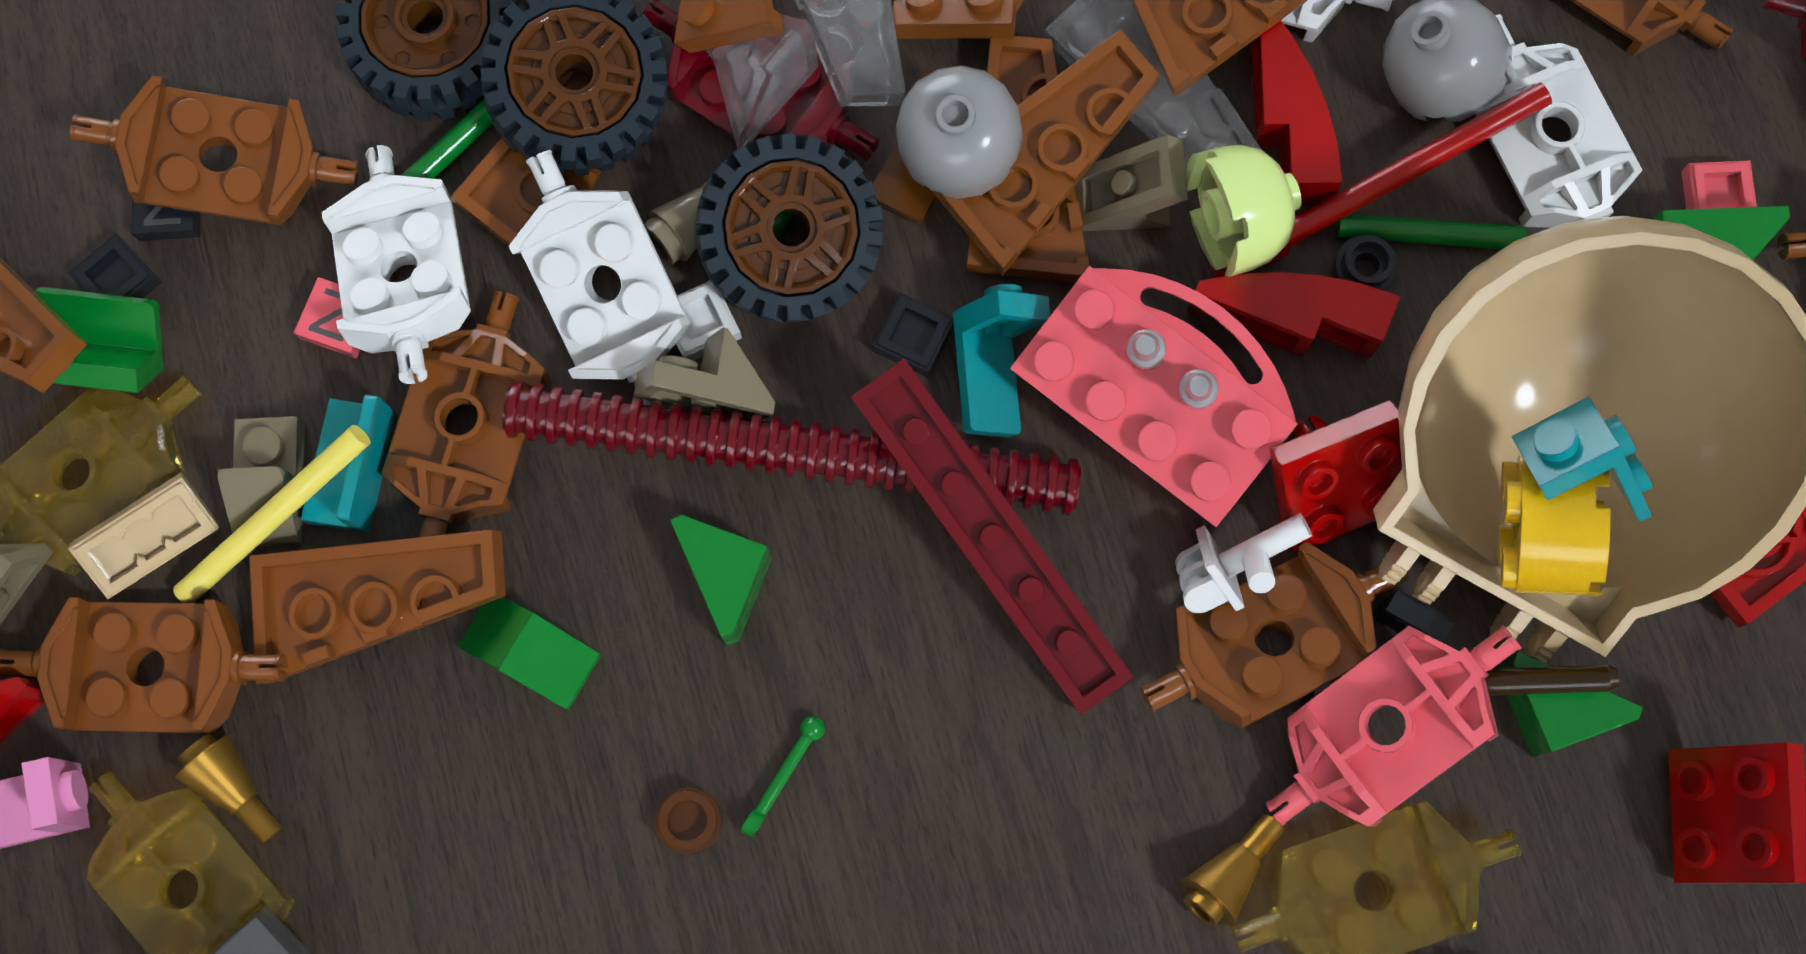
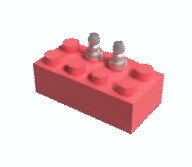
[1010,266,1298,527]

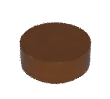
[655,787,722,855]

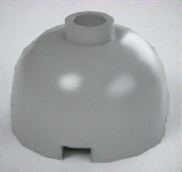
[1382,0,1512,122]
[895,65,1023,199]

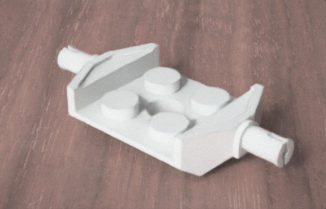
[1476,14,1642,228]
[322,145,471,384]
[509,150,690,408]

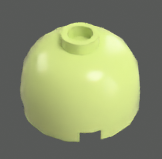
[1186,145,1301,277]

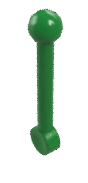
[741,716,825,838]

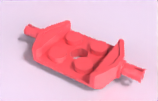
[1266,625,1522,827]

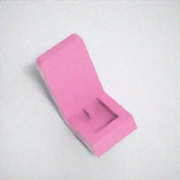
[0,757,90,849]

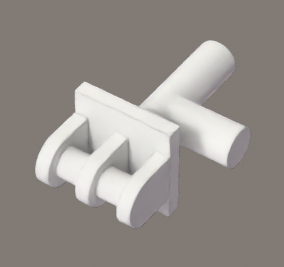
[1175,513,1312,613]

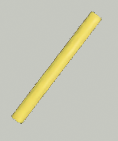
[173,425,371,603]

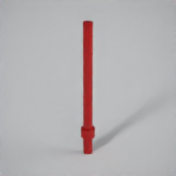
[1208,82,1552,278]

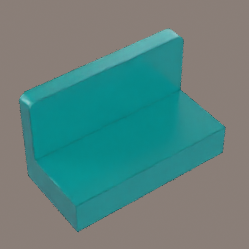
[301,395,397,535]

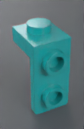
[953,284,1050,437]
[1511,396,1653,522]

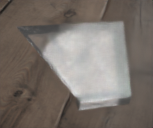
[706,15,818,150]

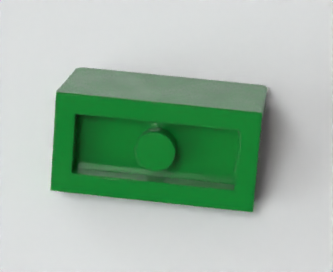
[35,287,164,393]

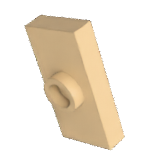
[68,472,220,599]

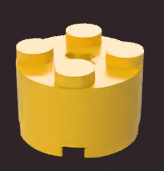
[1497,456,1610,596]

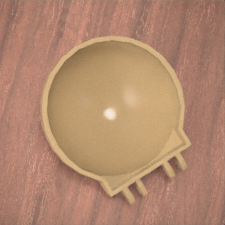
[1373,215,1806,664]

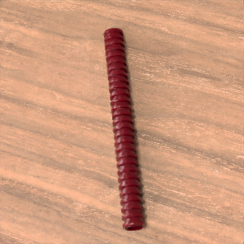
[502,381,1081,516]

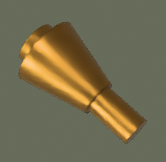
[175,733,283,845]
[1181,814,1284,926]

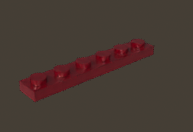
[851,358,1134,715]

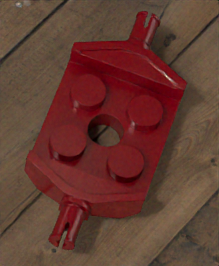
[643,0,880,162]

